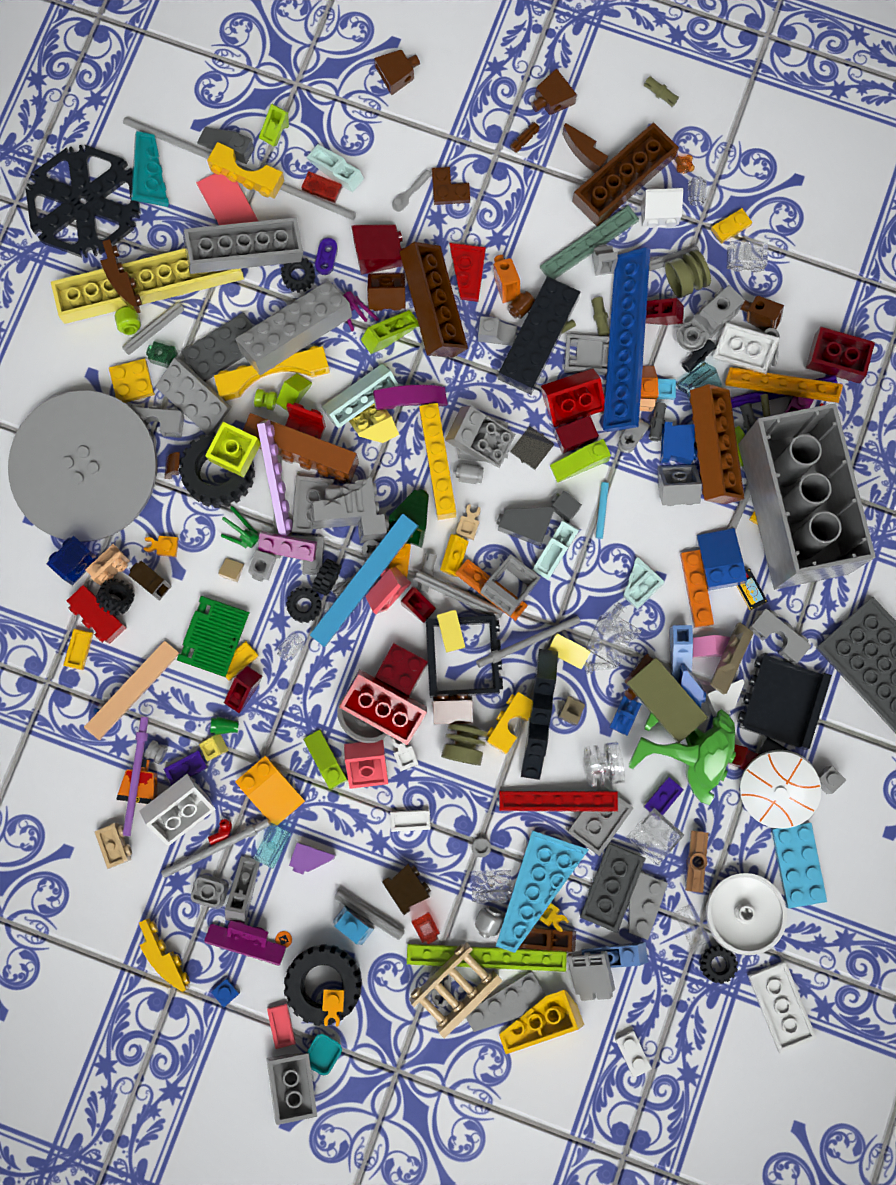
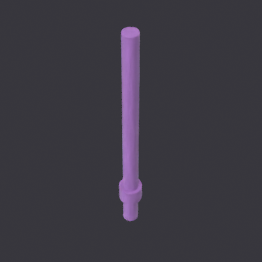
[123,717,149,836]

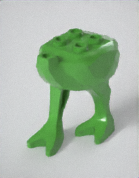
[629,709,736,805]

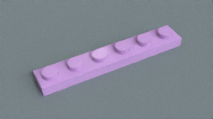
[257,420,293,536]

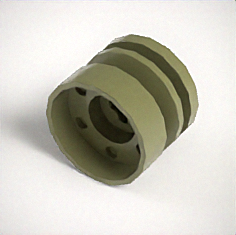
[665,249,711,298]
[441,724,488,766]

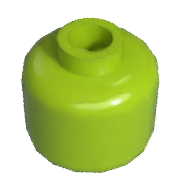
[115,306,141,335]

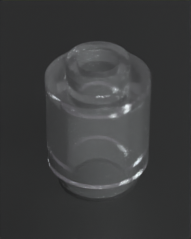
[688,177,707,206]
[277,633,305,662]

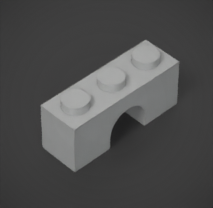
[131,405,184,438]
[749,609,812,665]

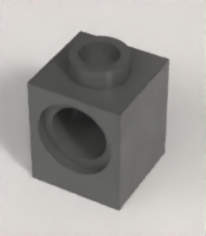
[551,491,582,523]

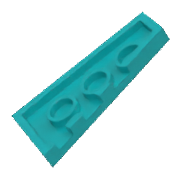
[131,131,169,207]

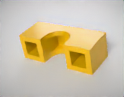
[487,692,532,755]

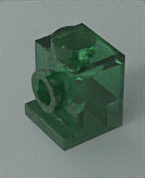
[146,341,178,368]

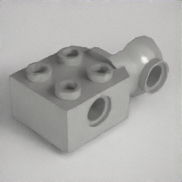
[676,285,745,351]

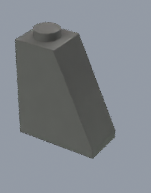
[496,507,555,547]

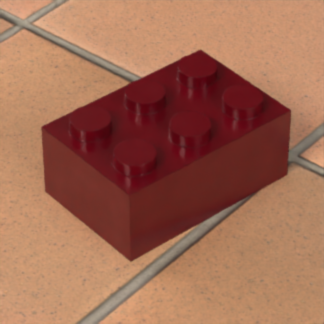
[806,327,875,384]

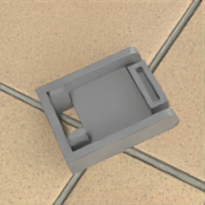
[564,334,609,375]

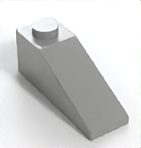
[225,856,260,923]

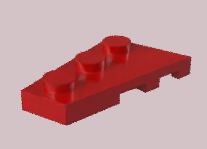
[449,243,486,302]

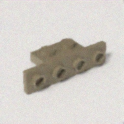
[710,623,753,694]

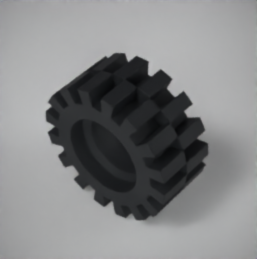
[281,256,316,293]
[312,558,342,596]
[96,578,135,615]
[286,587,322,623]
[699,945,738,984]

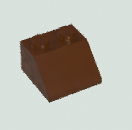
[367,273,406,311]

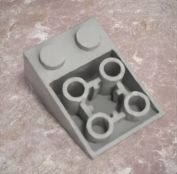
[445,406,516,468]

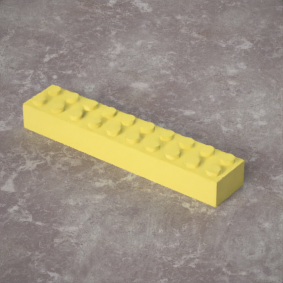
[51,248,244,324]

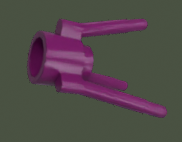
[343,291,379,332]

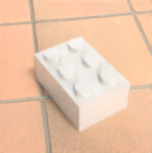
[139,774,216,846]

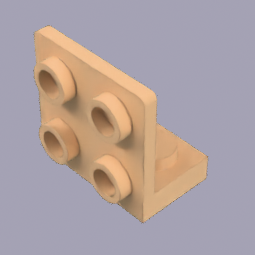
[85,544,130,586]

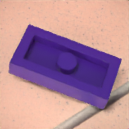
[164,750,208,785]
[643,777,684,820]

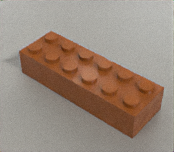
[690,384,745,504]
[242,413,359,484]

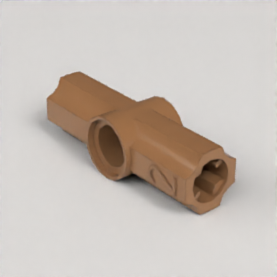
[685,831,709,893]

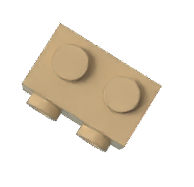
[95,823,132,869]

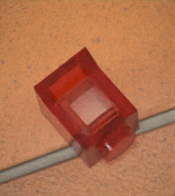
[411,911,440,944]

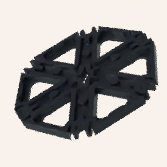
[25,145,141,258]

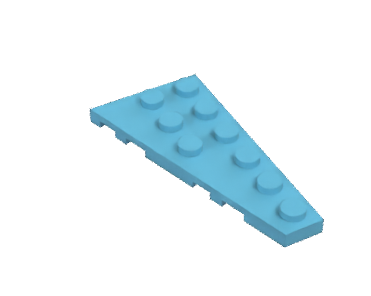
[496,831,589,953]

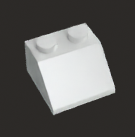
[641,188,683,228]

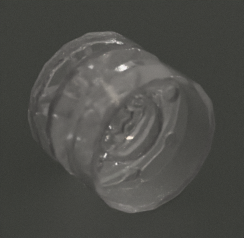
[583,742,625,788]

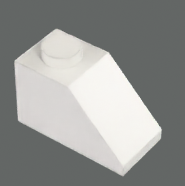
[706,679,745,717]

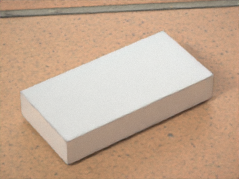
[390,810,431,832]

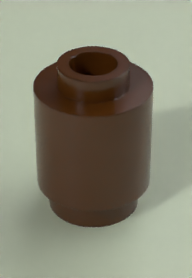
[508,291,535,319]

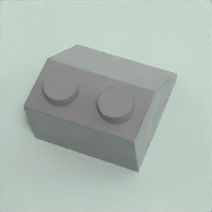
[657,465,702,506]

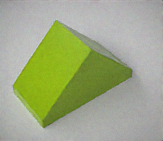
[276,373,312,411]

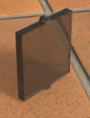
[510,426,554,470]

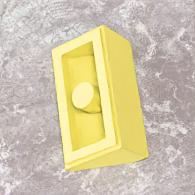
[437,610,465,653]
[548,634,591,669]

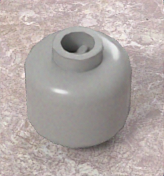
[475,906,504,938]

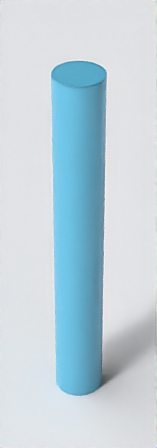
[595,482,609,539]

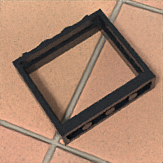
[426,615,503,698]

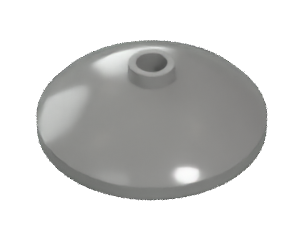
[337,695,388,743]

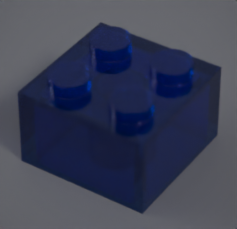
[46,535,98,586]

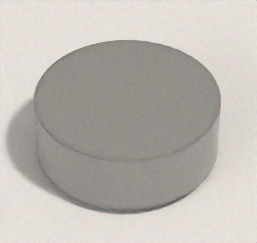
[472,837,491,857]

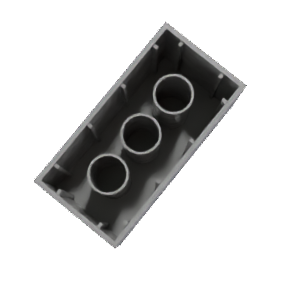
[738,403,876,590]

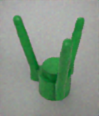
[221,506,259,549]

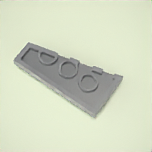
[466,971,546,1032]

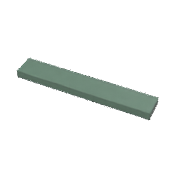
[540,205,639,279]

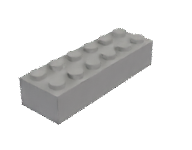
[183,218,303,274]
[235,280,352,376]

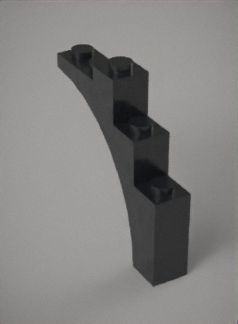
[521,649,558,780]

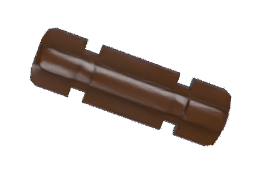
[510,122,540,153]

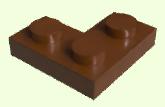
[432,167,470,205]

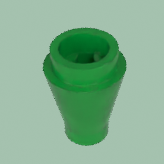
[210,716,239,735]

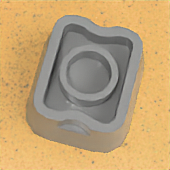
[191,875,229,909]

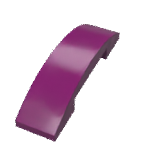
[373,385,448,410]

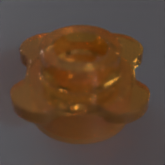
[675,155,695,174]

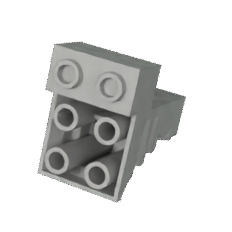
[310,477,389,544]

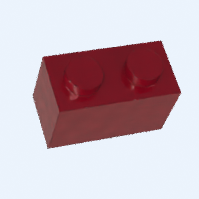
[554,416,599,454]

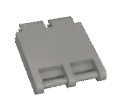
[568,951,615,1001]

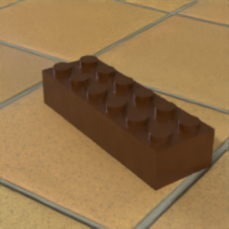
[572,122,679,226]
[400,242,468,358]

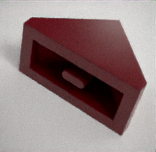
[401,586,436,623]

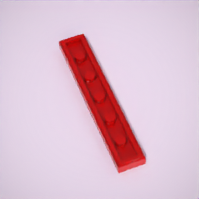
[499,791,618,812]

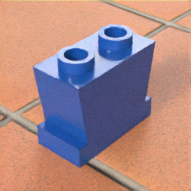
[660,422,697,465]

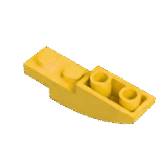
[139,918,190,992]

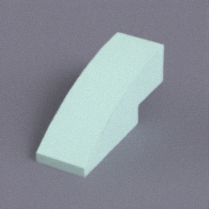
[306,144,364,192]
[532,520,580,580]

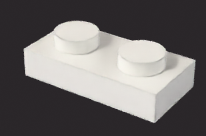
[615,1030,652,1078]

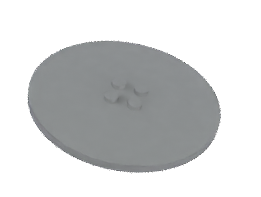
[8,390,157,542]

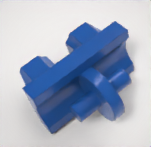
[609,696,642,736]

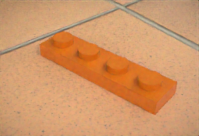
[680,550,714,628]
[455,559,528,621]

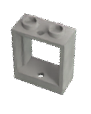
[480,554,541,616]

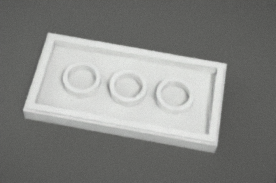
[748,961,817,1053]

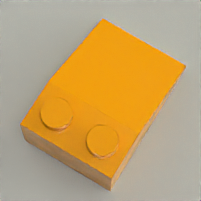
[235,756,305,827]

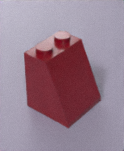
[351,225,404,275]

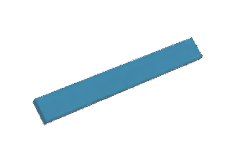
[310,514,419,647]

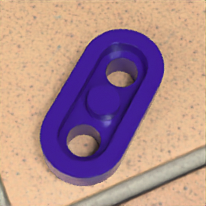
[315,238,338,275]

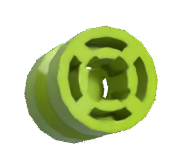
[254,388,277,411]

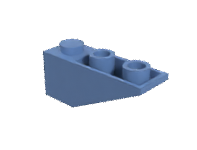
[669,625,693,682]
[582,942,648,968]

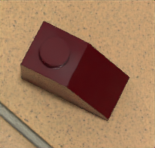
[224,666,263,713]

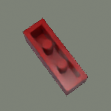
[66,585,126,644]

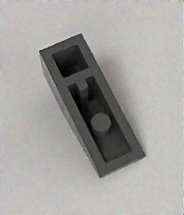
[197,127,254,164]

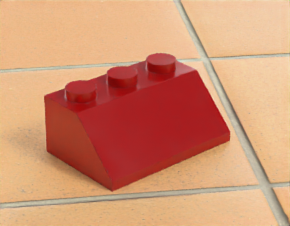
[541,368,605,427]

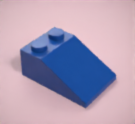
[697,528,747,591]

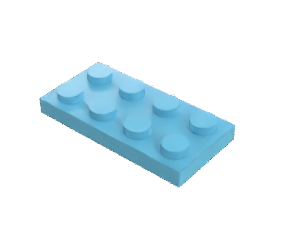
[771,823,827,909]

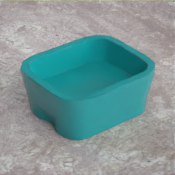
[306,1034,342,1076]

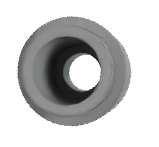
[456,463,484,484]

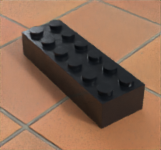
[498,276,581,395]

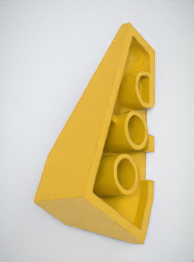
[499,989,585,1054]

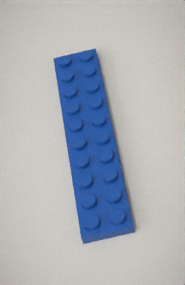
[603,247,650,432]

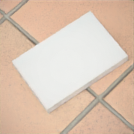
[713,323,780,374]

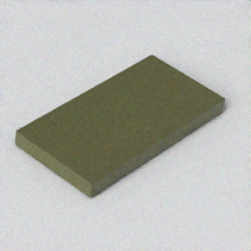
[626,658,708,743]

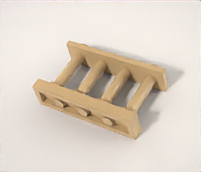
[409,942,502,1039]

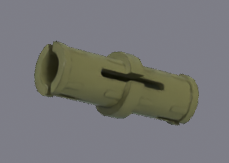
[644,76,679,107]
[591,297,610,336]

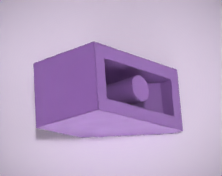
[289,843,336,874]

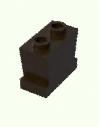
[128,561,172,601]
[382,863,431,915]

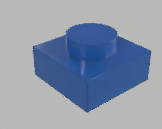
[211,978,240,1008]

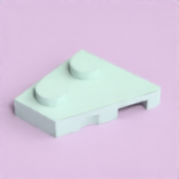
[624,557,665,610]

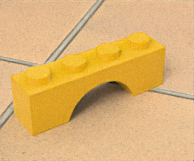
[207,142,285,199]

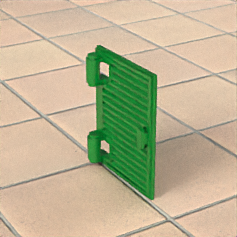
[177,596,250,678]

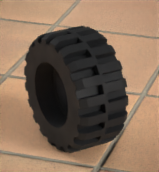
[179,432,255,508]
[284,944,362,1026]

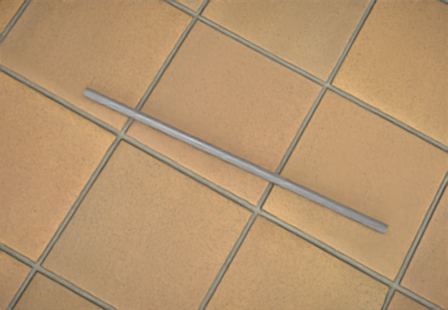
[123,117,356,220]

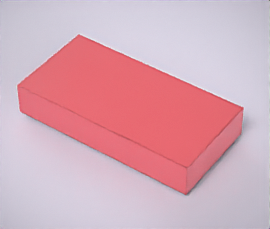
[267,1003,296,1049]

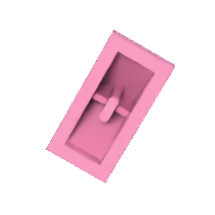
[693,635,730,657]

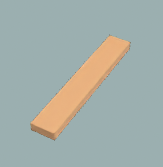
[84,641,179,741]

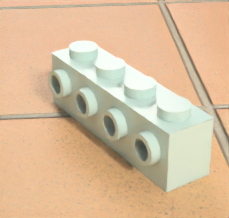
[322,364,399,429]

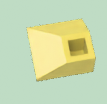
[349,403,399,443]

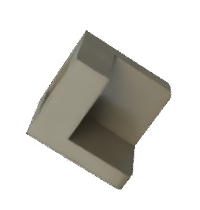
[558,696,585,726]

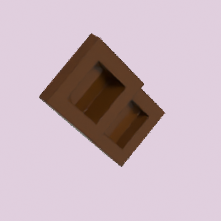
[164,452,180,479]

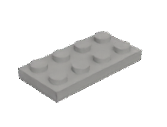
[155,357,231,436]

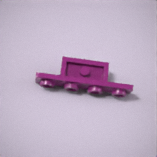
[204,920,286,966]

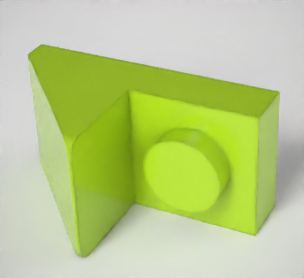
[259,104,289,146]

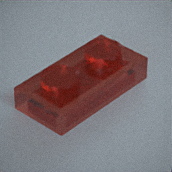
[301,171,343,203]

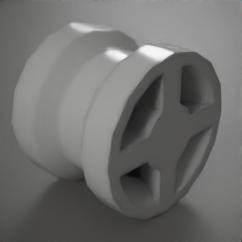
[362,540,379,559]
[144,740,168,764]

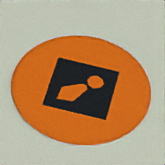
[275,931,292,948]

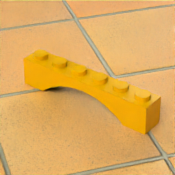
[214,346,330,401]
[419,403,456,520]

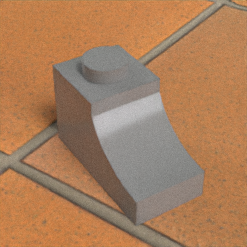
[592,245,618,276]
[478,316,517,346]

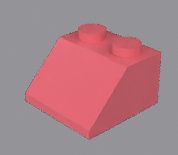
[365,567,411,614]
[344,740,388,789]

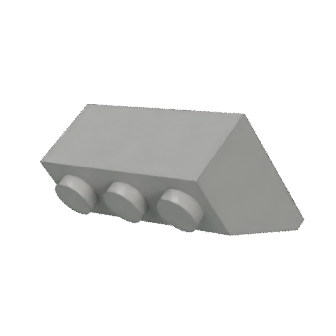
[266,1053,317,1125]

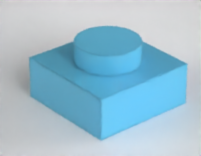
[657,379,676,400]

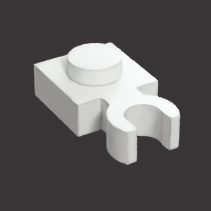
[392,738,419,772]

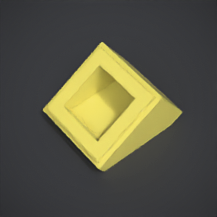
[199,734,228,762]

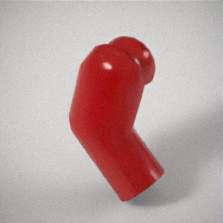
[208,819,232,845]

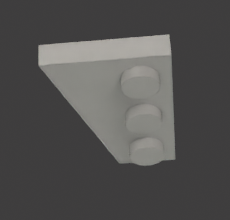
[292,476,334,535]
[628,873,668,940]

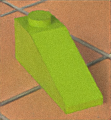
[361,310,419,354]
[550,439,611,483]
[303,730,348,790]

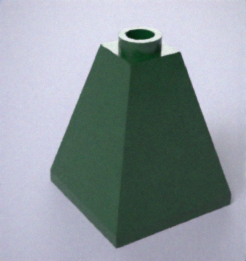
[387,489,429,548]

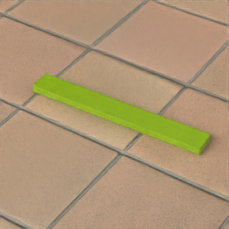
[406,944,567,972]

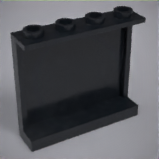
[737,653,832,750]

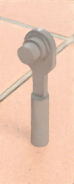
[392,170,432,212]

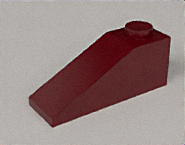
[646,298,684,325]

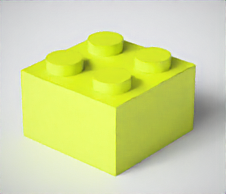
[205,422,261,477]

